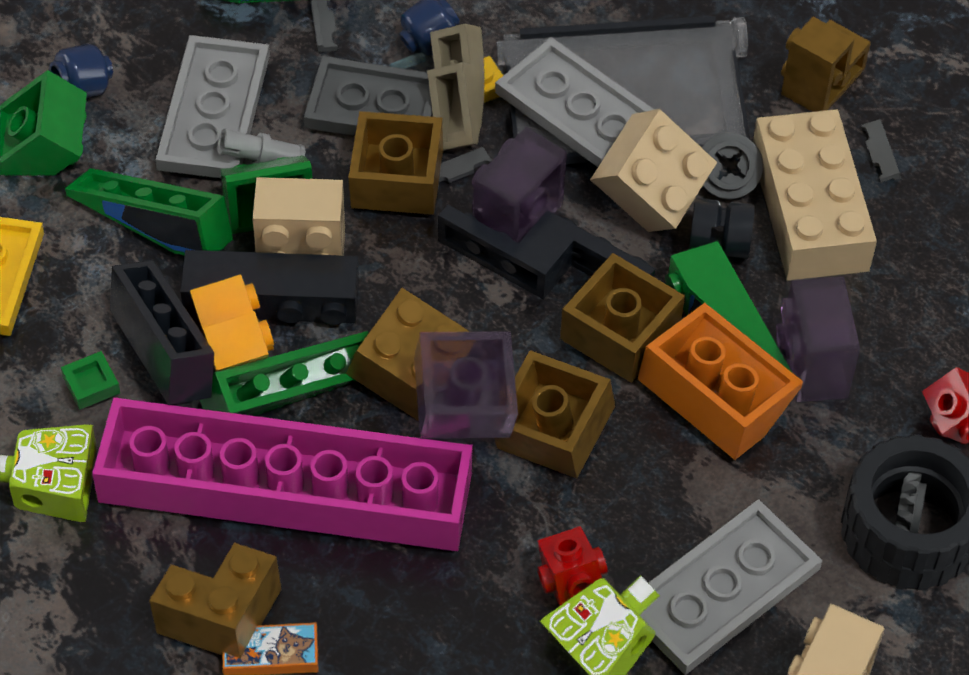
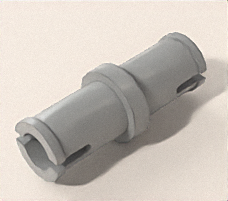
[217,128,305,164]

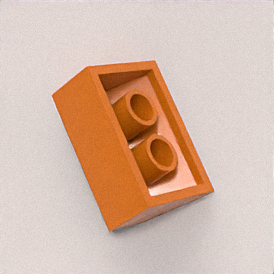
[638,303,803,460]

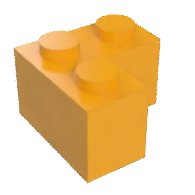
[190,274,274,372]

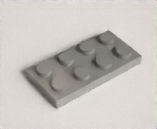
[155,35,270,178]
[495,37,654,167]
[640,499,822,675]

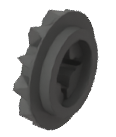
[702,133,763,199]
[895,473,927,533]

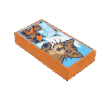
[222,623,318,675]

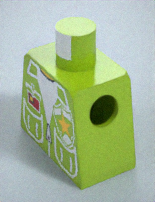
[0,425,97,522]
[540,575,660,675]

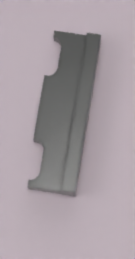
[311,0,338,52]
[861,119,901,182]
[439,147,492,183]

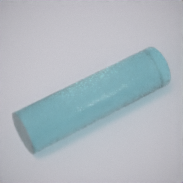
[389,51,426,69]

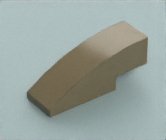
[427,24,484,151]

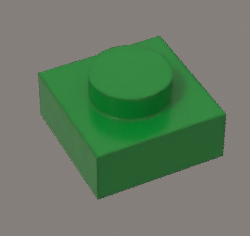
[61,351,120,410]

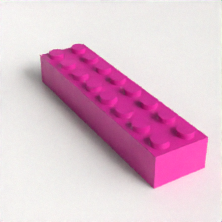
[92,397,472,551]

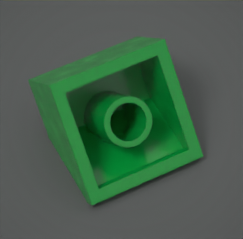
[0,70,87,176]
[220,155,312,234]

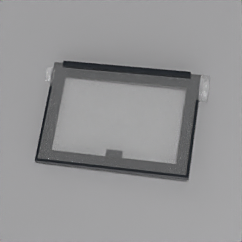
[496,16,751,168]

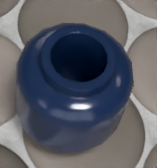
[399,0,460,56]
[49,44,113,99]

